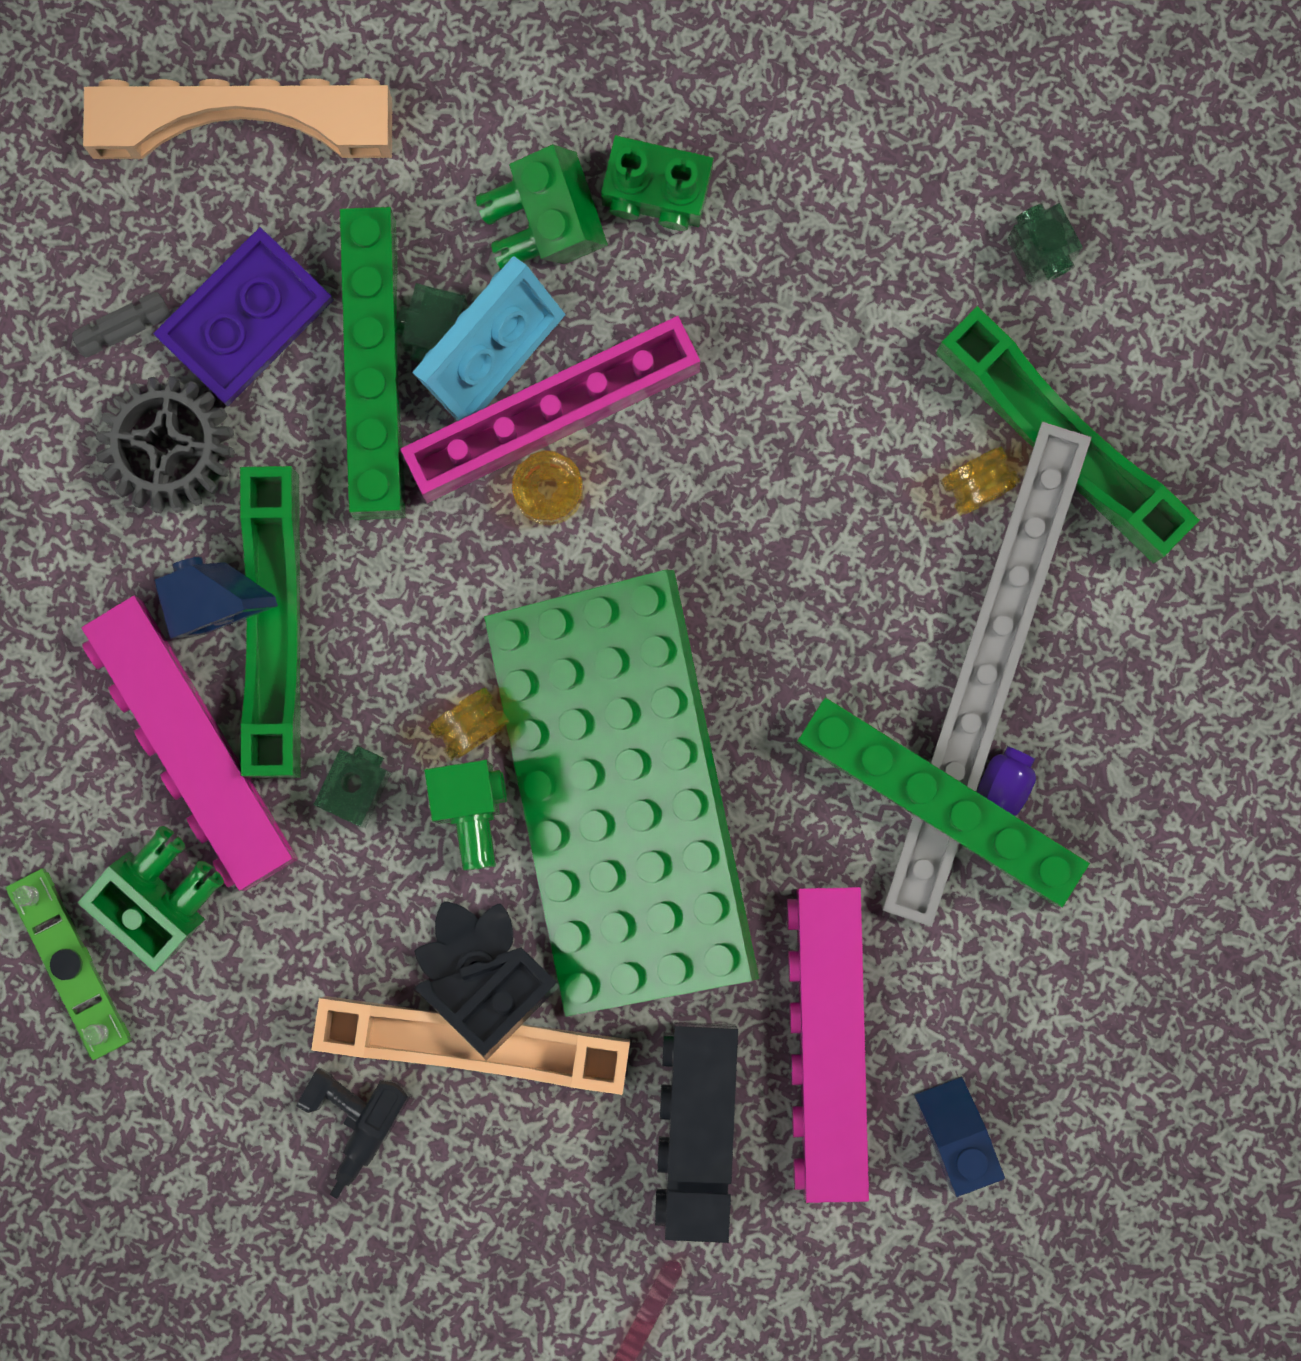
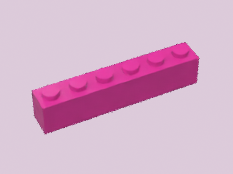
[400,316,701,503]
[81,596,298,891]
[787,887,869,1203]

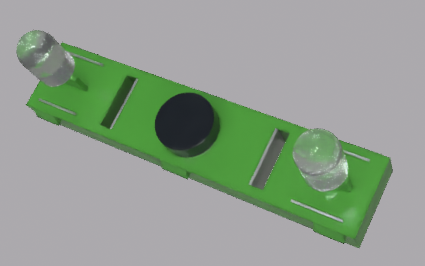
[5,868,132,1061]

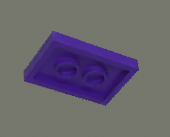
[153,227,334,407]

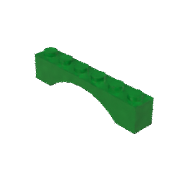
[340,207,406,520]
[936,306,1200,564]
[240,466,301,779]
[797,697,1090,908]

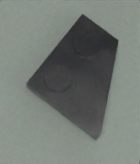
[414,947,560,1061]

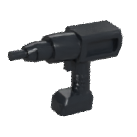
[296,1068,411,1199]

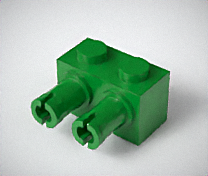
[601,135,714,231]
[476,144,608,269]
[424,760,508,871]
[77,826,224,972]

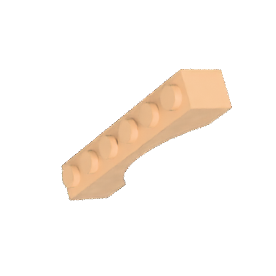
[83,78,392,159]
[311,996,630,1095]

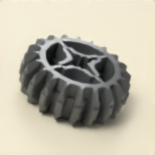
[96,376,235,513]

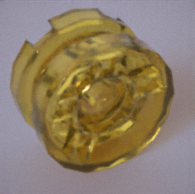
[940,446,1022,517]
[512,450,584,526]
[428,687,510,761]

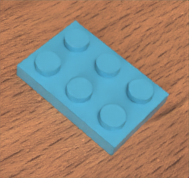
[412,256,566,421]

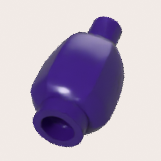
[977,746,1036,816]

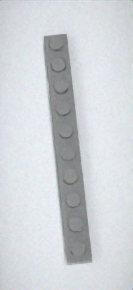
[883,422,1092,927]

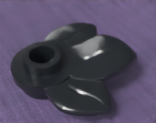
[414,901,514,981]

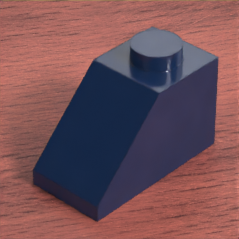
[154,557,278,639]
[914,1076,1005,1197]

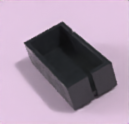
[655,1021,738,1243]

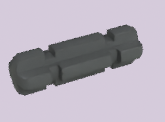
[72,292,170,357]

